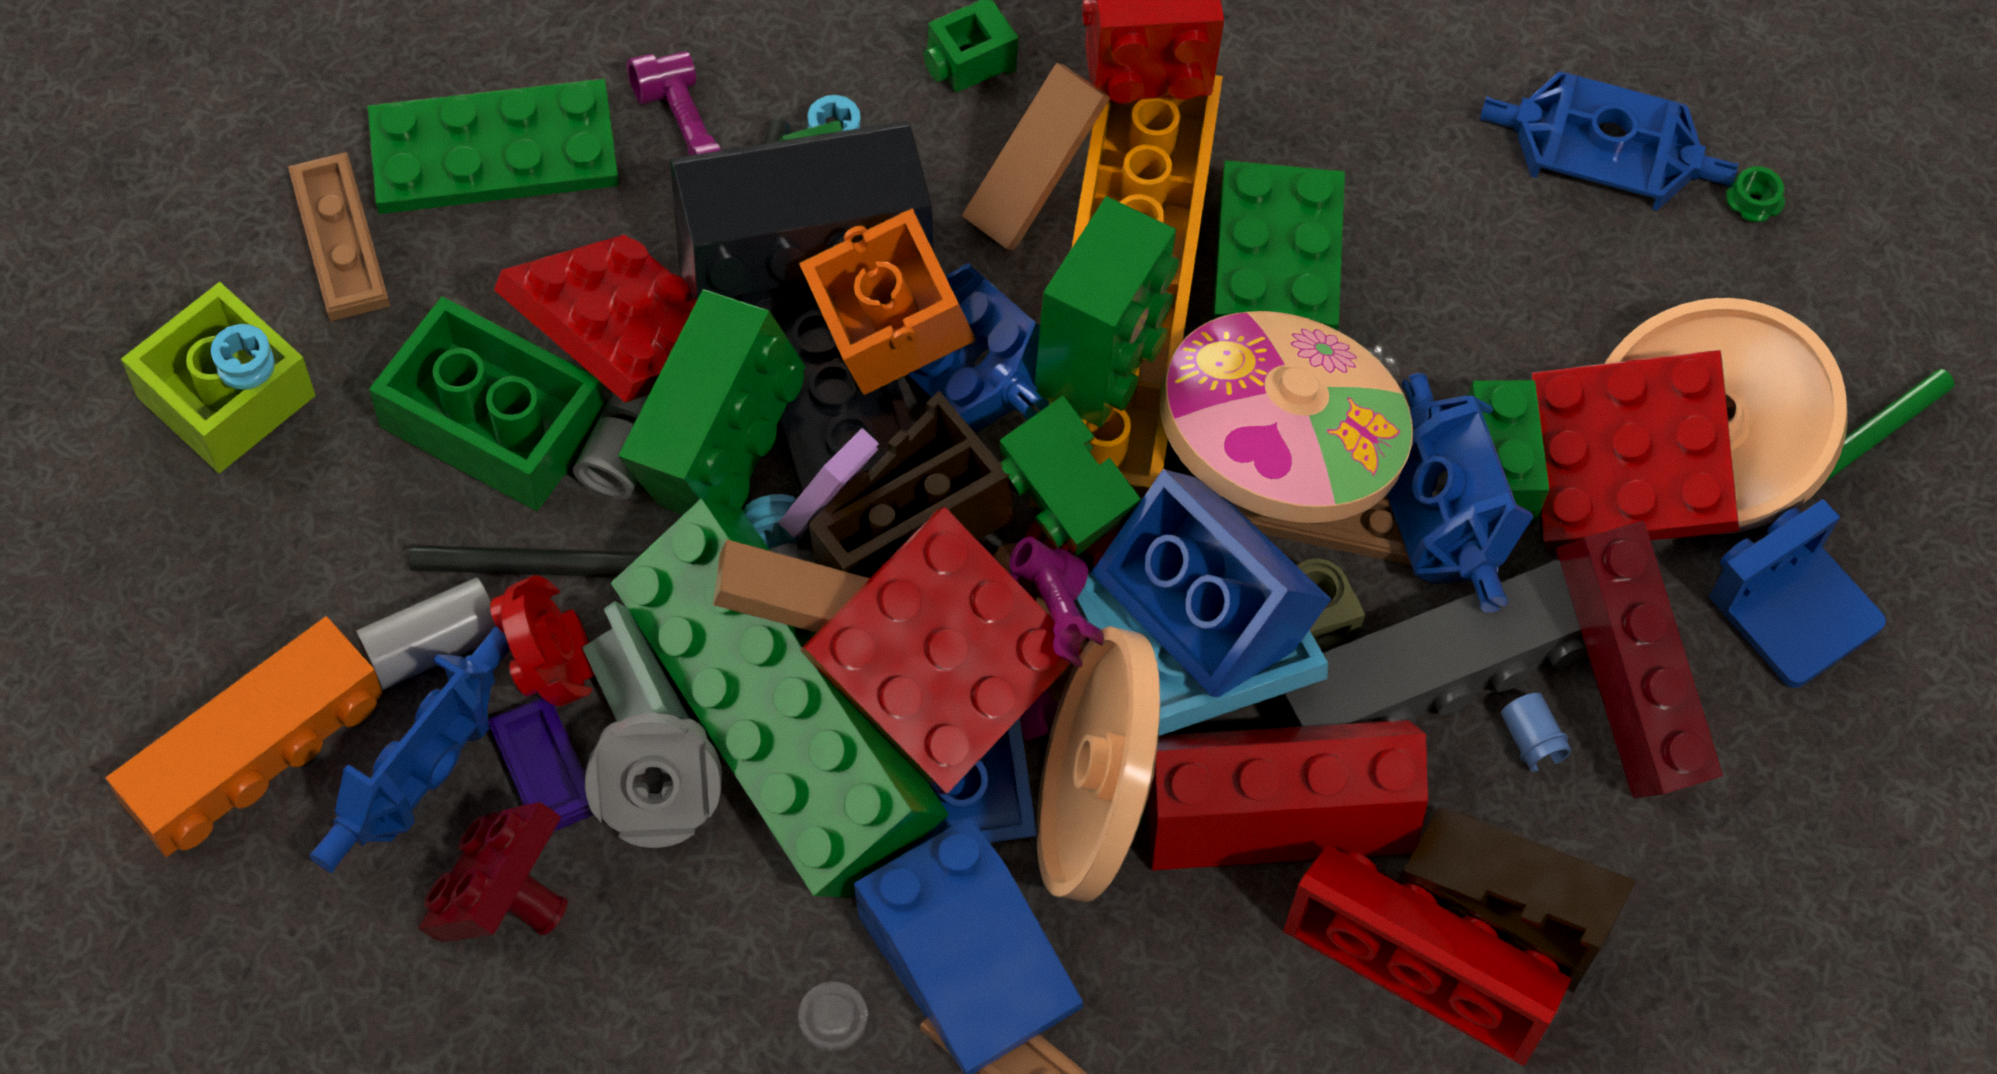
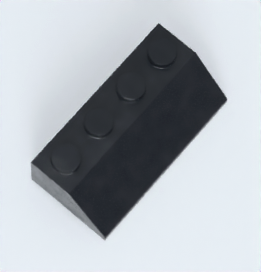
[670,121,934,300]

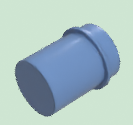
[1501,693,1572,772]

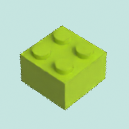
[121,282,316,474]

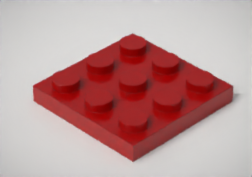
[494,234,697,403]
[1532,350,1740,550]
[800,507,1083,794]

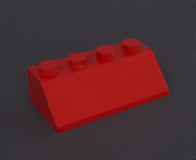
[1147,720,1428,871]
[1283,845,1572,1066]

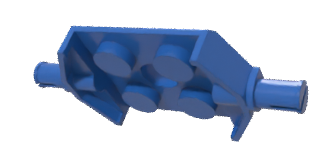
[1479,71,1738,211]
[908,263,1050,433]
[1387,373,1533,613]
[309,627,510,873]

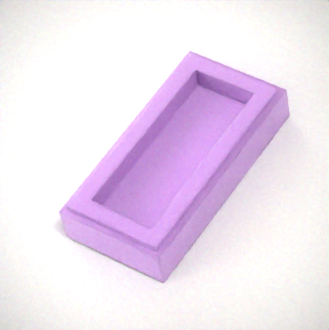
[778,428,879,538]

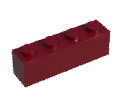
[1556,521,1723,798]

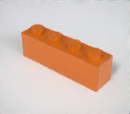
[105,616,383,858]

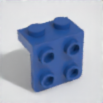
[1708,499,1886,688]

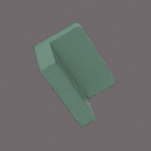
[582,601,696,722]

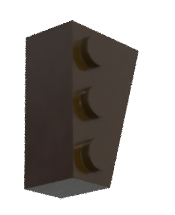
[809,391,1013,578]
[1398,806,1637,993]

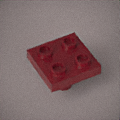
[418,802,568,943]

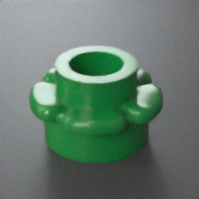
[1726,166,1785,223]

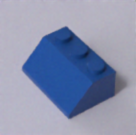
[1091,469,1332,697]

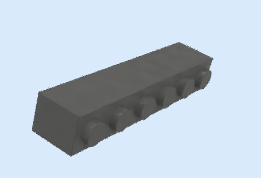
[1268,559,1587,728]

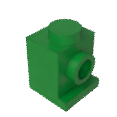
[923,0,1019,93]

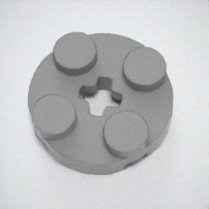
[585,713,722,848]

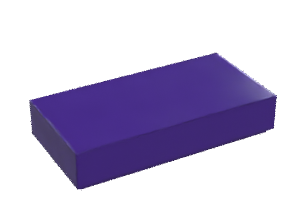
[488,698,594,832]

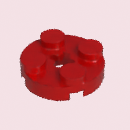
[490,575,595,707]

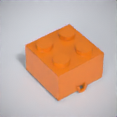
[799,208,976,395]

